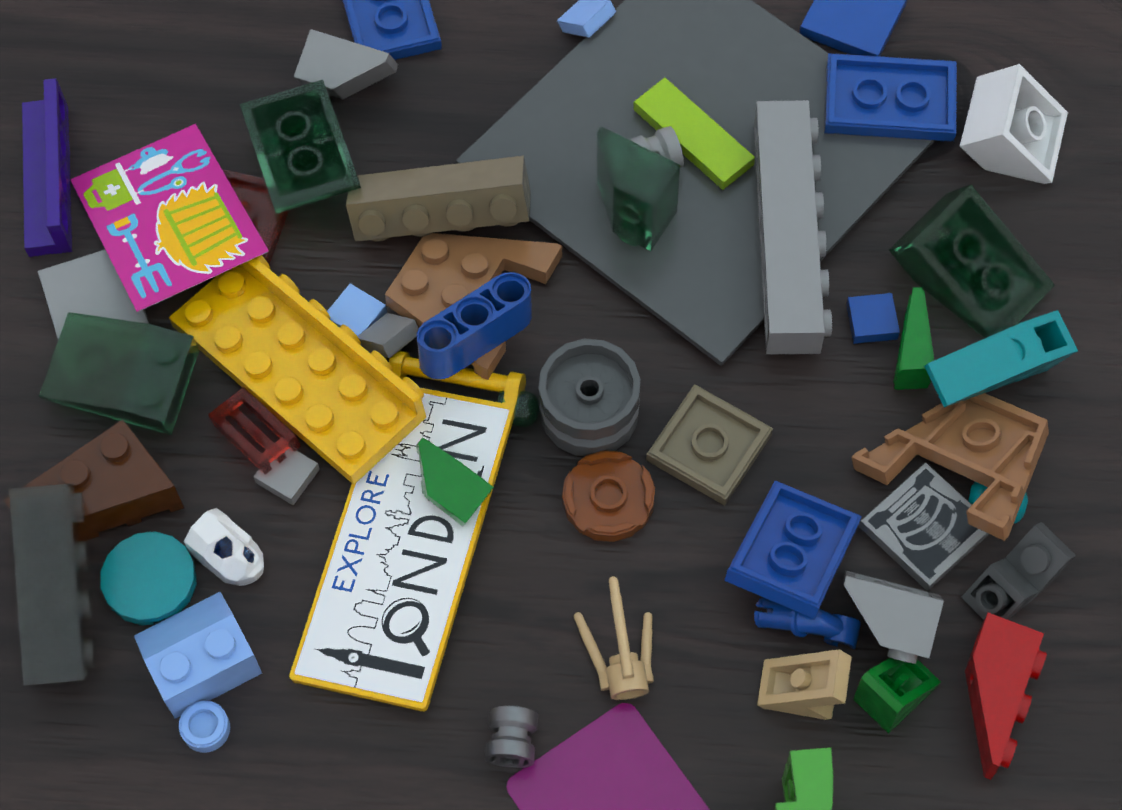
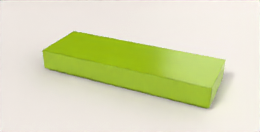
[633,77,755,190]

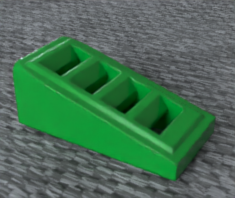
[893,287,934,390]

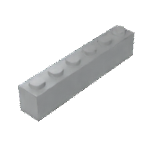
[753,100,832,354]

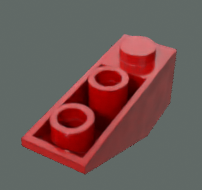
[965,612,1047,780]

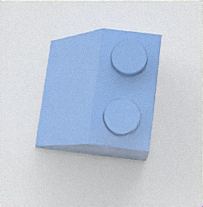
[134,592,262,719]

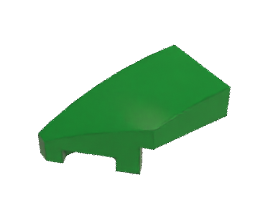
[416,437,494,526]

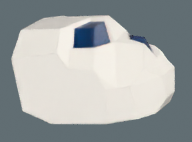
[184,508,264,586]

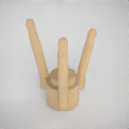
[573,576,654,700]

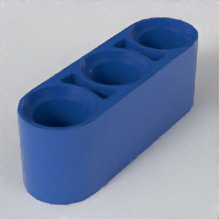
[417,272,532,380]

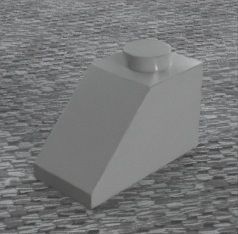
[294,29,398,101]

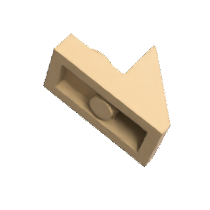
[757,649,852,720]

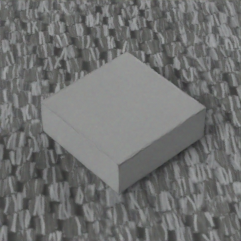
[357,313,419,358]
[254,441,320,505]

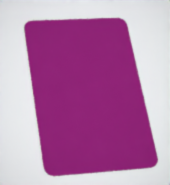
[507,703,710,810]

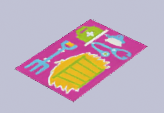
[70,124,269,312]

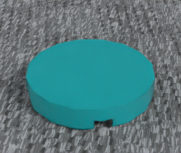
[100,531,197,626]

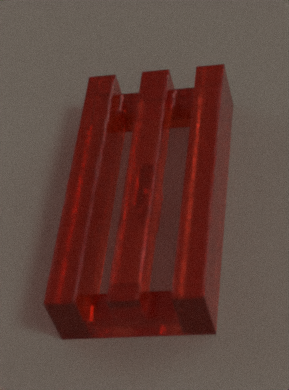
[208,387,301,475]

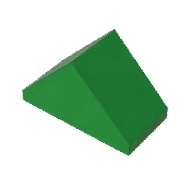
[853,657,941,734]

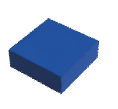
[846,293,900,344]

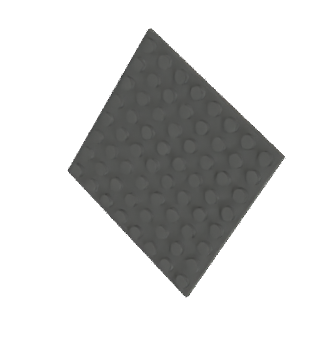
[456,0,935,366]

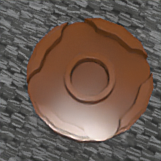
[562,450,655,542]

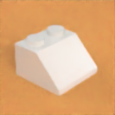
[960,64,1068,184]

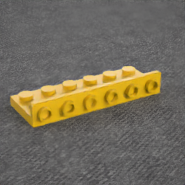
[168,255,427,485]

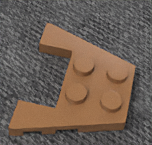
[385,233,562,380]
[852,393,1049,541]

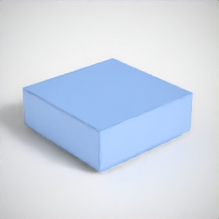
[557,0,616,38]
[327,283,387,336]

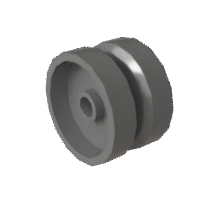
[538,338,641,457]

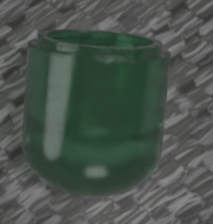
[497,390,540,428]

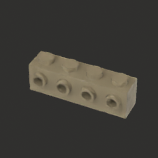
[346,156,531,242]

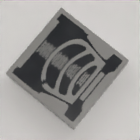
[859,462,989,591]

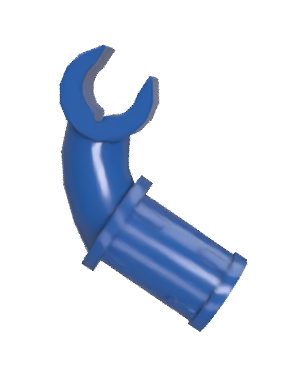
[754,597,861,649]

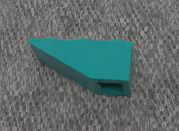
[924,310,1078,407]

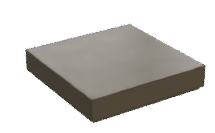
[646,384,773,506]

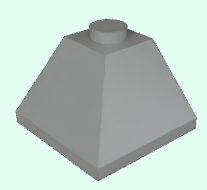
[843,570,944,664]

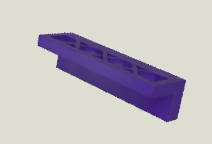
[22,78,72,257]

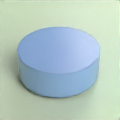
[179,700,230,753]

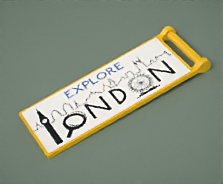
[289,351,526,712]

